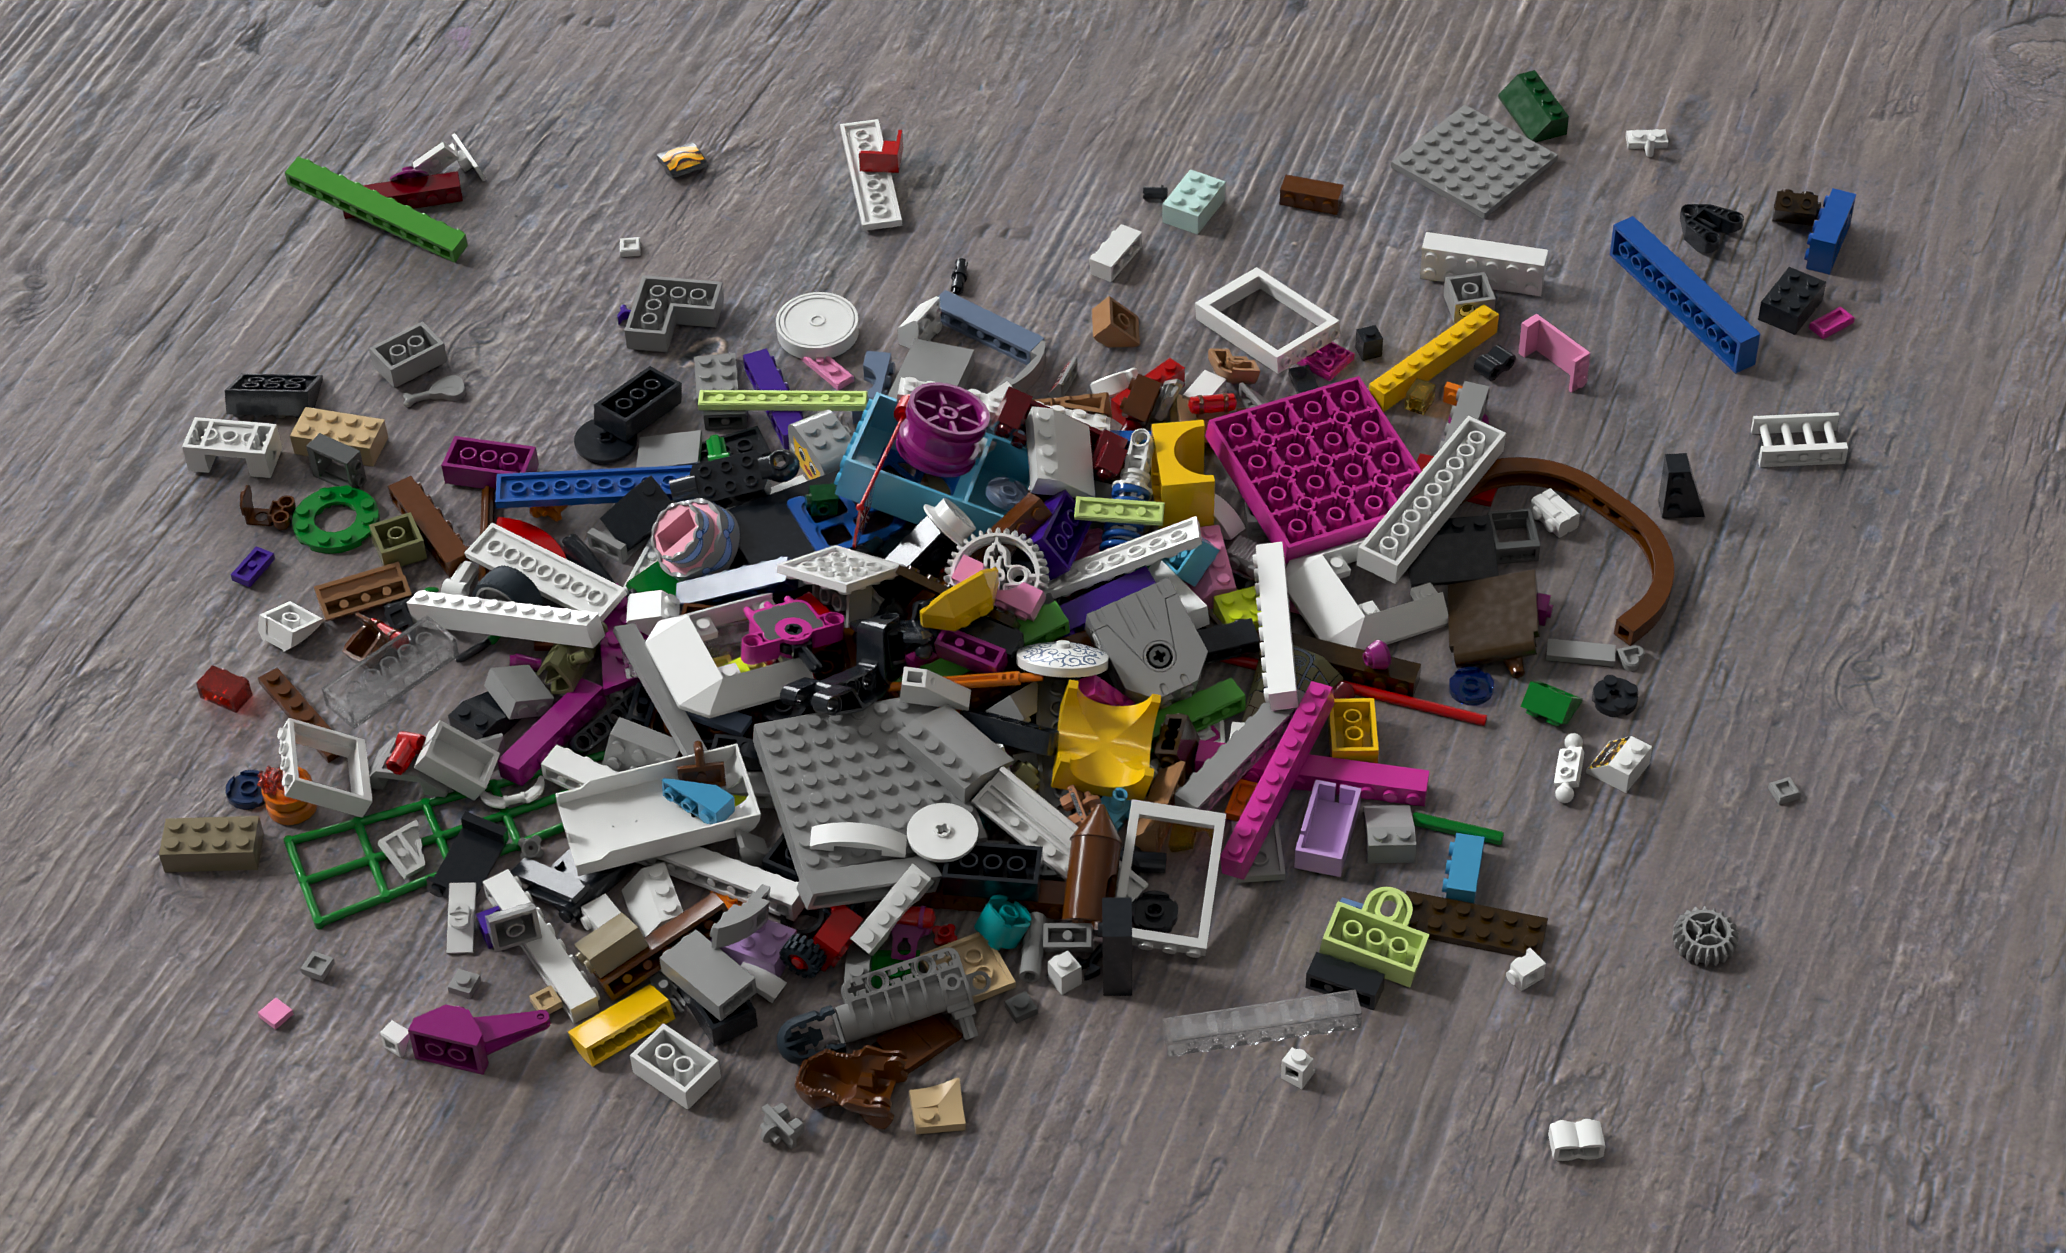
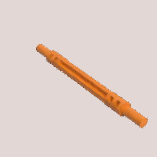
[884,671,1043,692]

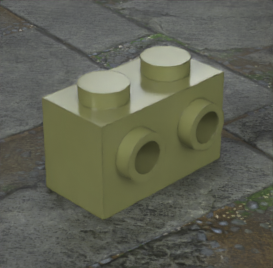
[1010,760,1040,791]

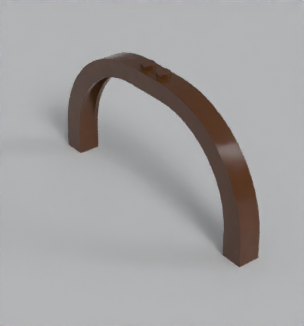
[1458,457,1674,646]

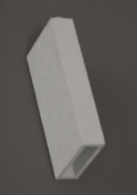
[888,338,975,399]

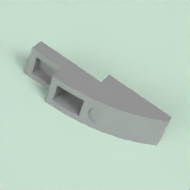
[710,884,771,949]

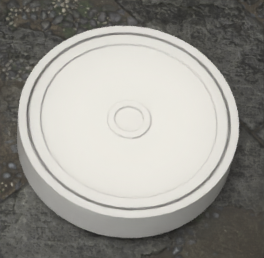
[776,292,859,360]

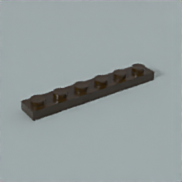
[895,565,1021,629]

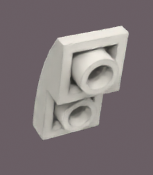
[741,962,787,1003]

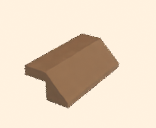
[314,562,412,621]

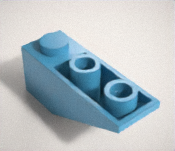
[662,778,735,825]

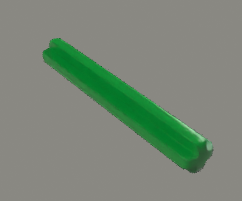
[1412,812,1504,845]

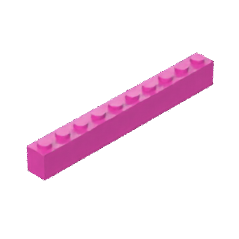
[1220,681,1334,880]
[1195,740,1429,807]

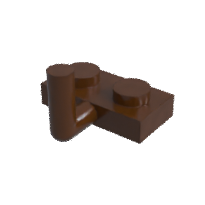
[677,741,726,787]

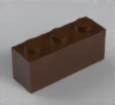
[1279,175,1344,215]

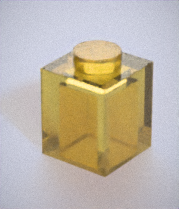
[1405,378,1436,415]

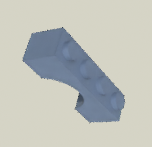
[852,351,895,424]

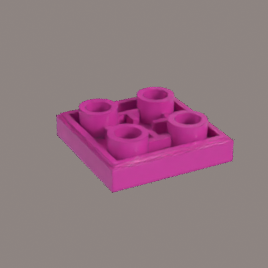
[1296,342,1355,381]

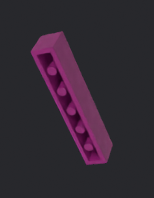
[497,678,607,786]

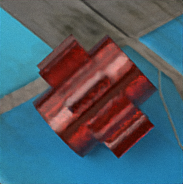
[257,765,284,796]

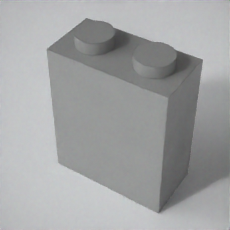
[484,665,554,719]

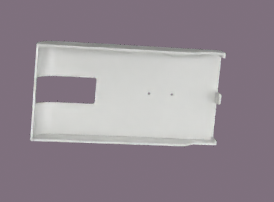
[556,744,761,876]

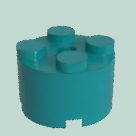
[974,895,1031,950]

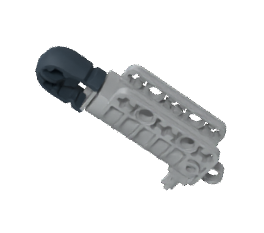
[777,947,991,1065]

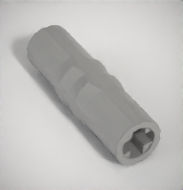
[1019,912,1047,983]

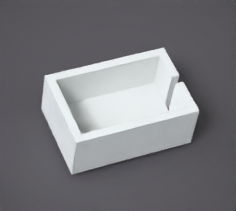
[414,720,500,800]

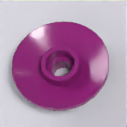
[389,166,429,181]

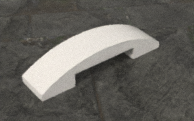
[810,822,907,858]

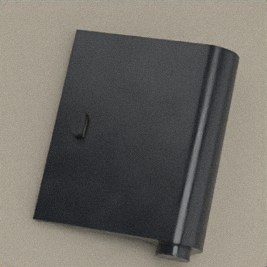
[524,849,633,924]

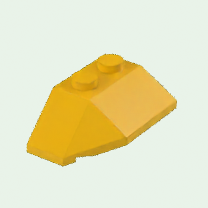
[920,567,999,631]

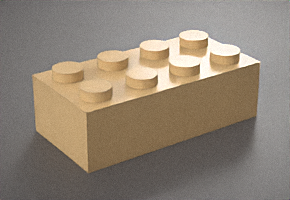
[290,407,388,467]

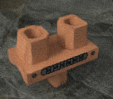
[1060,784,1101,827]

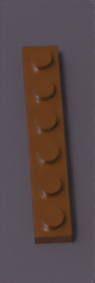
[258,667,340,763]

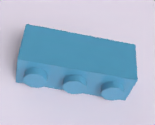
[1442,833,1485,903]

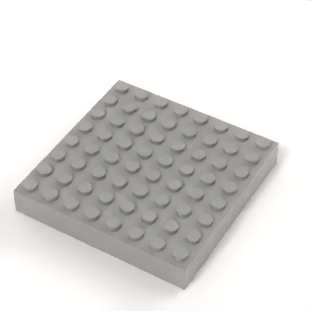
[753,697,987,880]

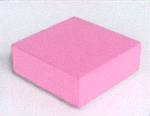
[258,998,294,1030]

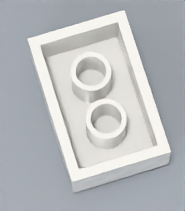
[630,1023,721,1110]

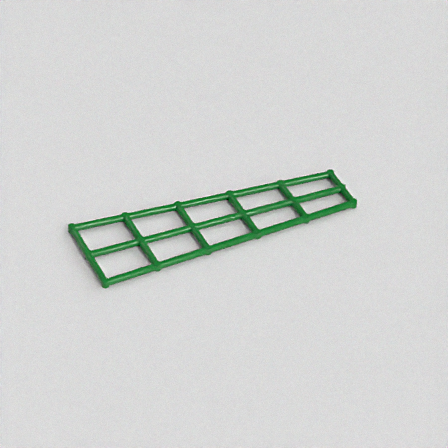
[283,750,606,929]

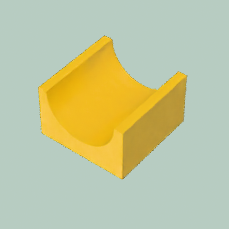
[1151,420,1215,529]

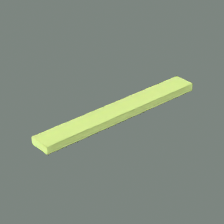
[698,390,868,411]

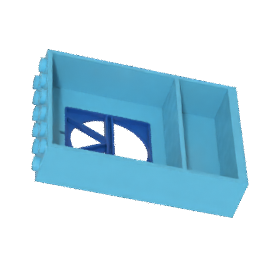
[834,392,1030,542]

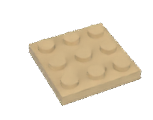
[920,932,1016,1013]

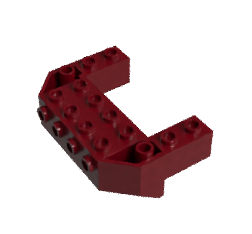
[990,386,1128,482]

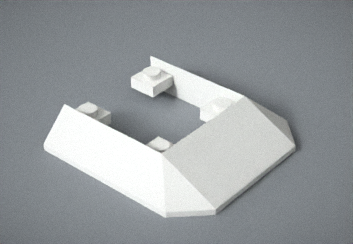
[1286,537,1449,650]
[645,593,814,718]

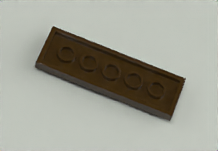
[1406,890,1548,958]

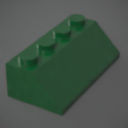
[1498,70,1569,142]

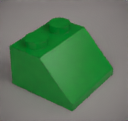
[1520,681,1583,726]

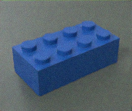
[1804,188,1856,275]

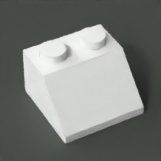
[626,590,680,636]

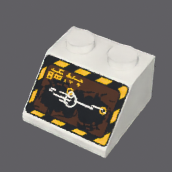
[1586,736,1652,793]

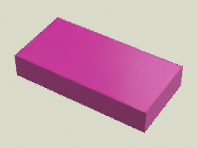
[1809,306,1855,339]

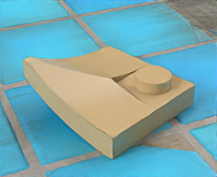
[909,1078,966,1134]

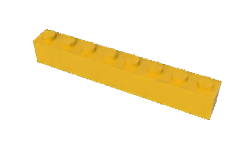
[1369,304,1499,413]

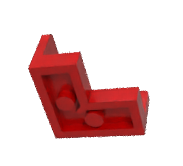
[858,130,904,173]

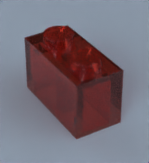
[196,665,253,713]

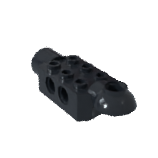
[669,449,800,509]

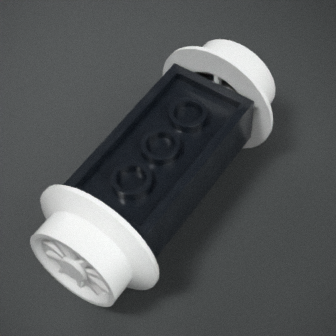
[871,498,976,617]

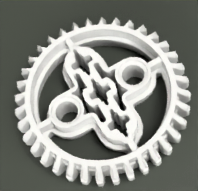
[944,527,1050,620]

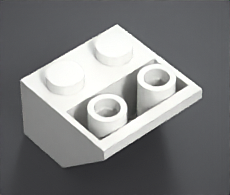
[897,296,942,348]

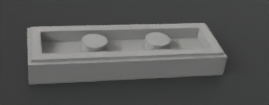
[1546,639,1616,667]

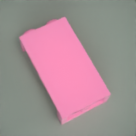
[1519,314,1590,393]

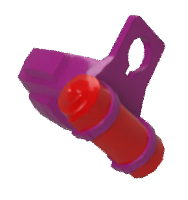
[891,906,936,960]

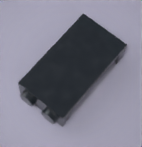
[426,811,509,899]

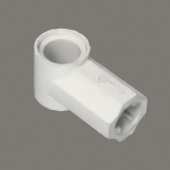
[441,561,478,597]

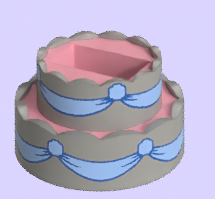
[651,498,740,582]

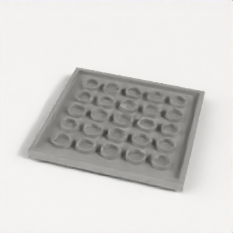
[1391,105,1558,219]

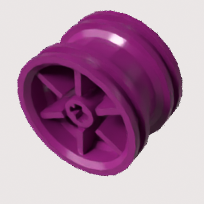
[896,382,990,477]

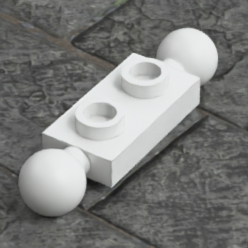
[1554,733,1585,803]

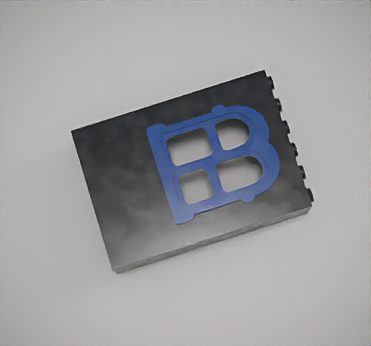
[727,465,917,605]

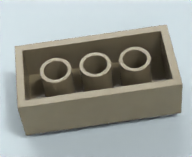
[159,816,264,872]

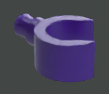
[617,304,631,325]

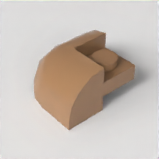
[1208,348,1260,384]

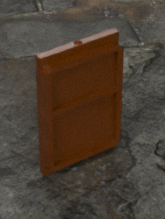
[871,1013,963,1074]

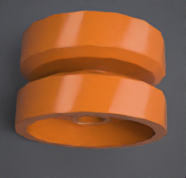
[261,767,317,825]

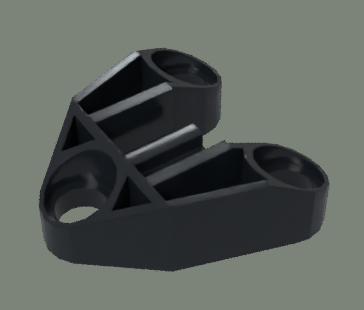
[1680,204,1744,253]

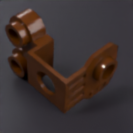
[240,485,296,530]

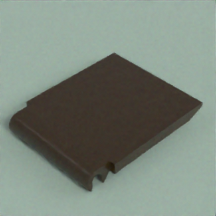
[1448,569,1540,669]

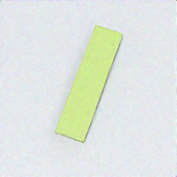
[1074,496,1165,526]

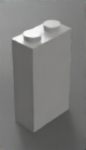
[660,930,757,1021]

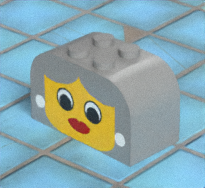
[788,409,852,480]

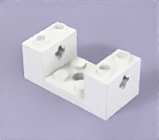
[182,417,282,478]

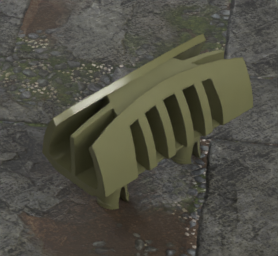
[536,610,608,694]

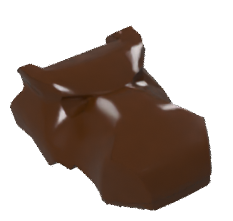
[795,1045,908,1130]

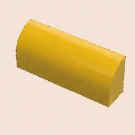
[568,984,675,1067]

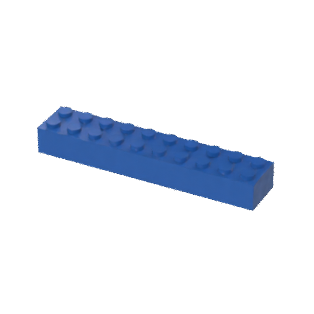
[1610,216,1760,374]

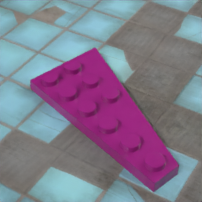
[600,583,649,696]

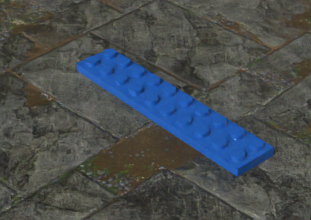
[495,465,692,509]

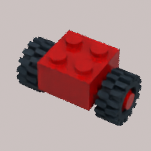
[779,902,865,979]

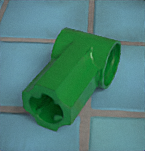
[706,434,729,461]

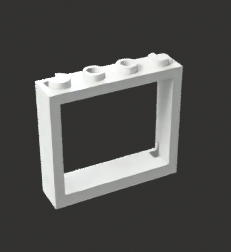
[277,718,373,818]

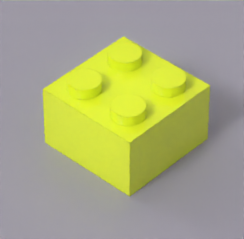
[1213,586,1263,630]

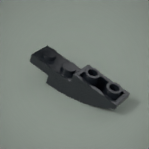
[701,734,763,771]

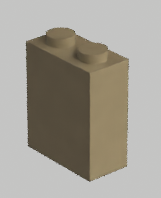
[574,912,649,979]

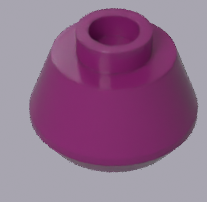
[1363,640,1391,670]

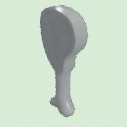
[403,375,466,407]

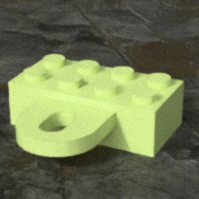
[1319,887,1429,988]

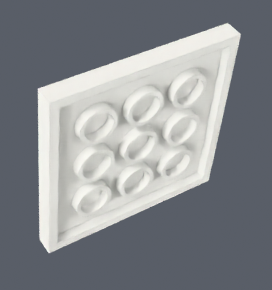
[777,545,904,595]

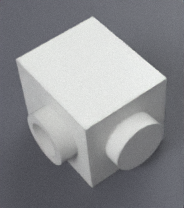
[1048,951,1082,995]

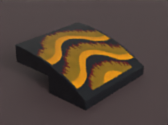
[656,143,708,179]

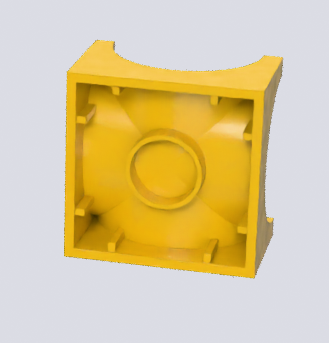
[1051,680,1161,801]

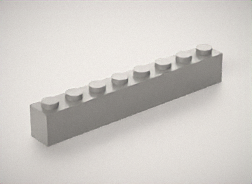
[1174,689,1305,811]

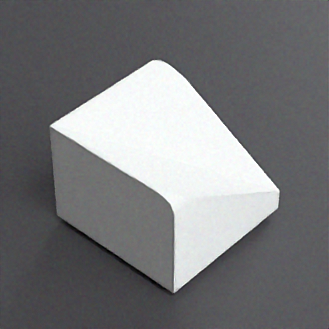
[380,1020,409,1058]

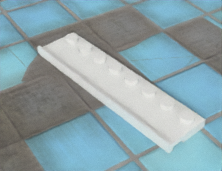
[971,766,1149,902]

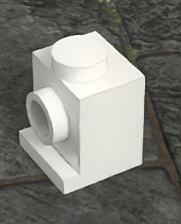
[1506,948,1546,991]
[1281,1047,1315,1089]

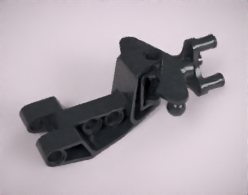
[780,595,939,716]

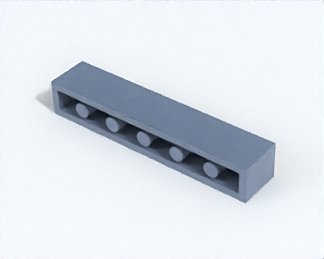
[938,290,1044,365]

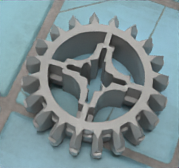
[1672,906,1739,967]

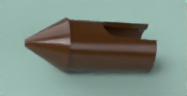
[1062,804,1123,931]

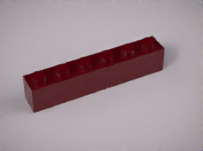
[343,171,463,219]

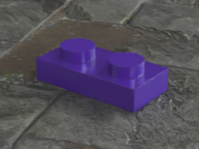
[230,546,275,587]

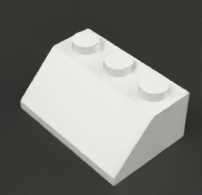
[621,862,683,938]

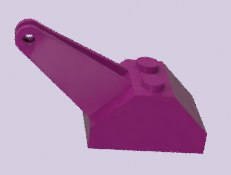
[408,1004,551,1075]

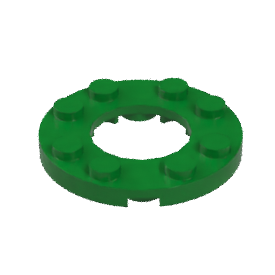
[292,485,380,554]

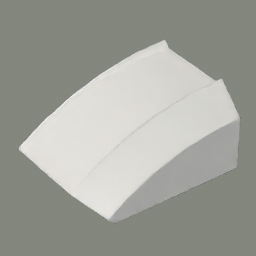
[258,601,324,652]

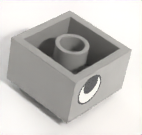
[1444,272,1496,323]

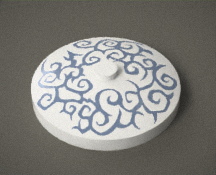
[1016,640,1109,678]

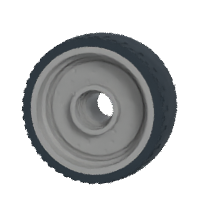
[472,565,543,606]

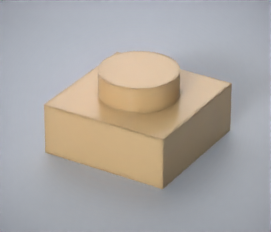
[529,985,563,1014]

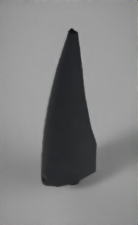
[562,534,616,584]

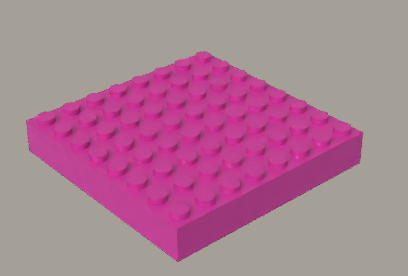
[1205,376,1422,564]

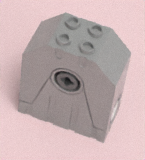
[1085,577,1208,710]

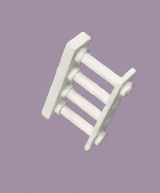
[1751,412,1848,467]

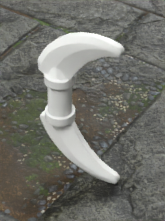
[480,776,545,809]

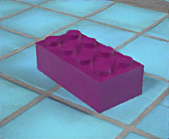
[441,436,539,490]

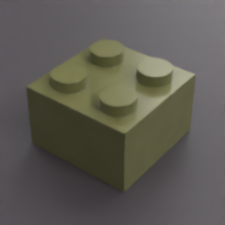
[369,512,427,567]

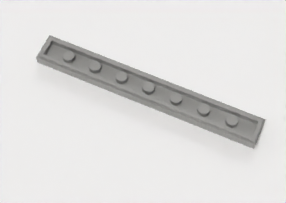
[613,623,708,756]

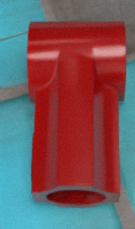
[386,731,426,775]

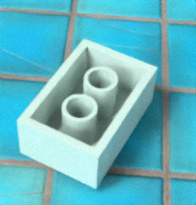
[1162,169,1226,235]

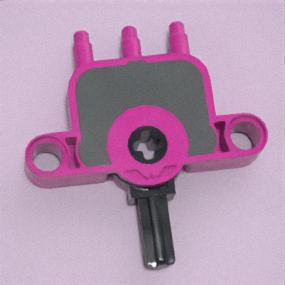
[741,596,845,674]

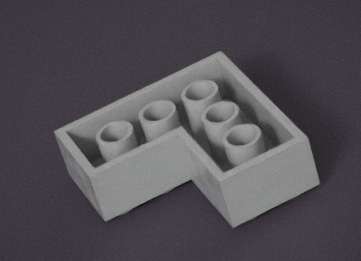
[624,275,724,352]

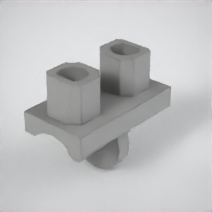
[760,1103,805,1150]

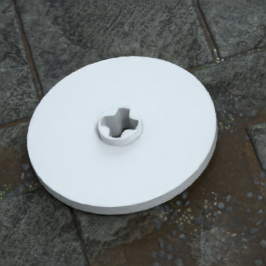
[907,803,978,862]

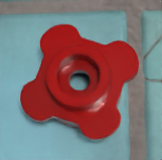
[932,924,957,946]

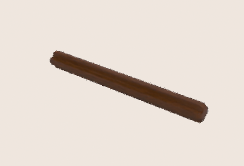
[478,486,494,582]

